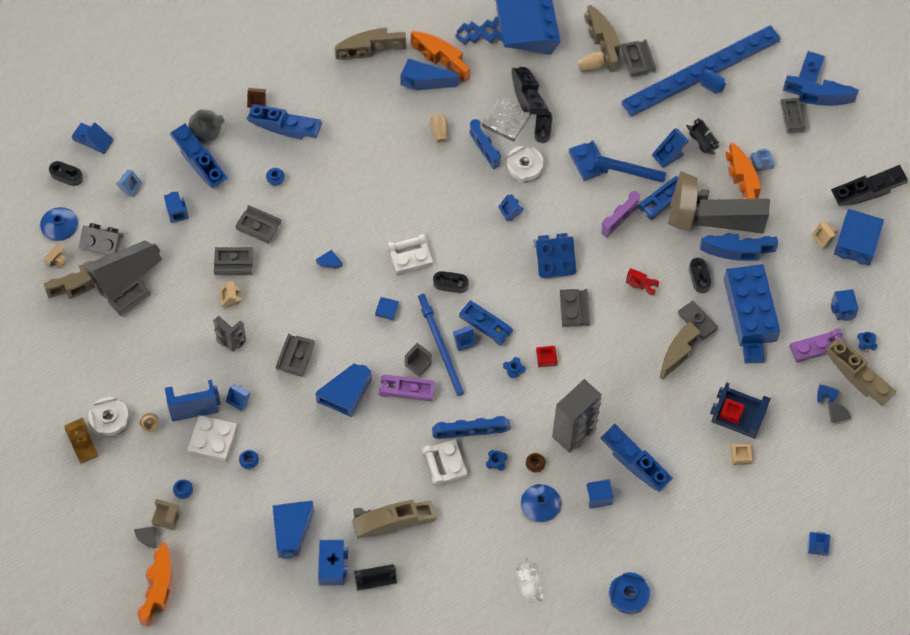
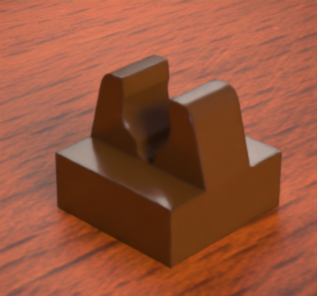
[247,88,266,108]

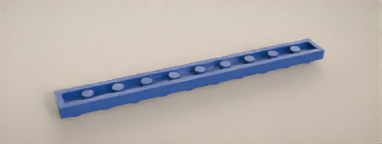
[622,25,781,117]

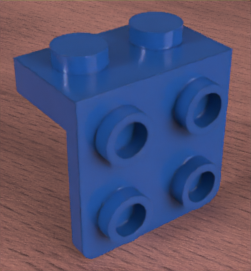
[533,233,576,278]

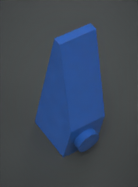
[400,58,459,90]

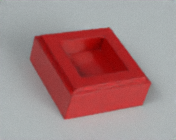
[536,346,558,367]
[719,398,745,424]

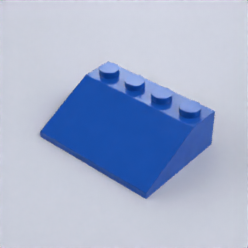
[495,0,561,55]

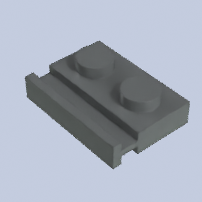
[621,39,656,77]
[235,205,282,244]
[214,247,253,275]
[560,289,590,327]
[275,333,315,377]

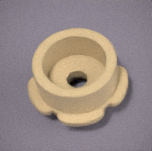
[139,413,158,432]

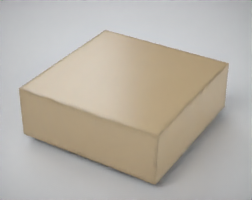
[730,443,753,465]

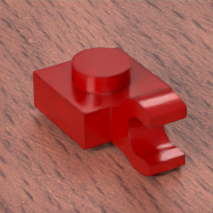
[626,268,660,295]

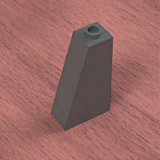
[694,199,770,234]
[83,240,163,300]

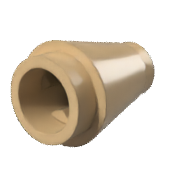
[577,51,605,71]
[429,114,447,143]

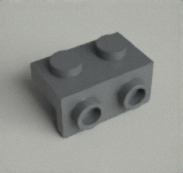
[213,315,246,352]

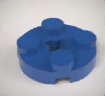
[609,572,650,614]

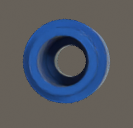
[698,69,726,94]

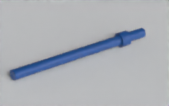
[418,294,464,396]

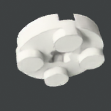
[506,146,543,183]
[88,397,129,436]

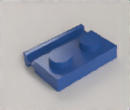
[569,140,608,181]

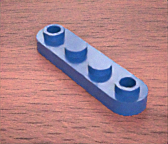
[432,416,511,439]

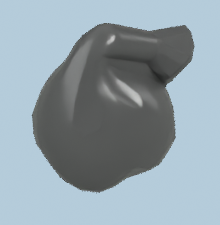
[188,109,225,141]

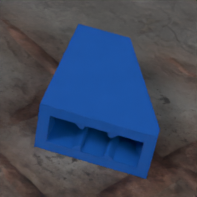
[315,363,372,417]
[272,500,314,559]

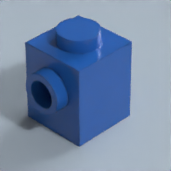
[831,289,859,321]

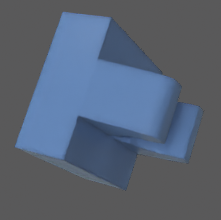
[751,148,774,172]
[116,170,142,196]

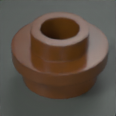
[526,453,545,473]

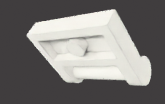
[387,234,433,275]
[421,439,467,486]

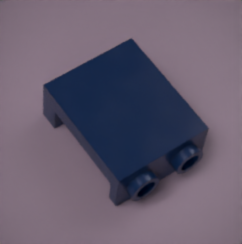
[710,382,771,439]

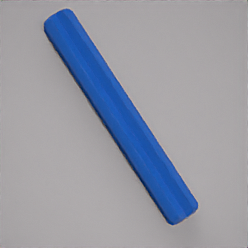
[594,155,666,182]

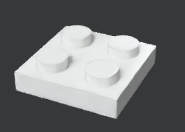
[187,415,237,462]

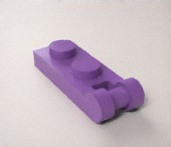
[601,191,640,238]
[789,329,846,363]
[378,375,435,402]

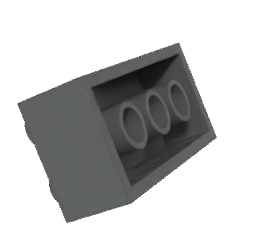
[552,379,602,452]

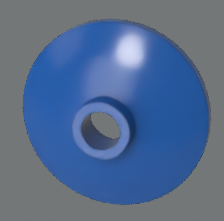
[40,207,78,241]
[521,484,561,522]

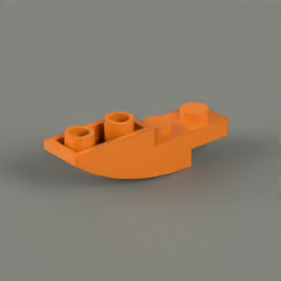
[410,31,470,82]
[726,143,761,199]
[137,542,172,627]

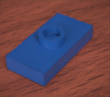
[799,51,825,82]

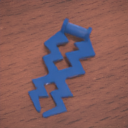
[455,16,503,45]

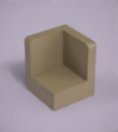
[151,499,181,530]

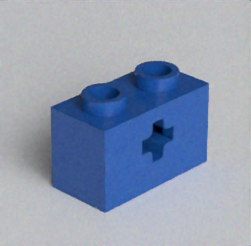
[318,540,348,586]

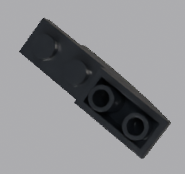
[511,66,549,115]
[831,165,908,206]

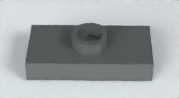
[780,98,806,133]
[108,279,151,316]
[678,300,718,340]

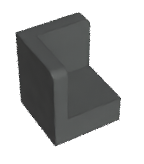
[404,343,432,377]

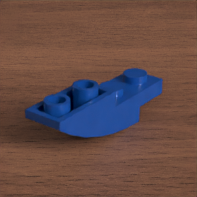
[783,75,859,106]
[247,104,323,140]
[170,123,228,189]
[699,233,778,261]
[600,424,673,492]

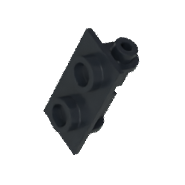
[686,118,719,155]
[354,564,397,591]

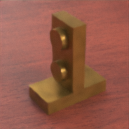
[64,417,99,464]

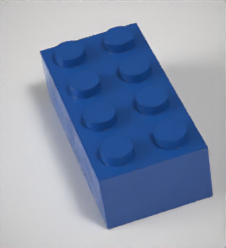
[723,264,781,346]

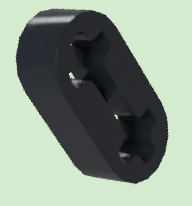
[534,110,553,143]
[49,161,83,186]
[689,258,711,293]
[433,271,469,293]

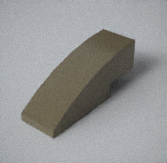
[668,171,698,230]
[660,322,700,379]

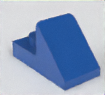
[72,122,113,154]
[652,128,689,168]

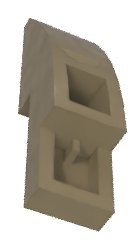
[584,5,621,72]
[335,27,406,60]
[43,255,108,299]
[825,338,896,406]
[352,500,437,538]

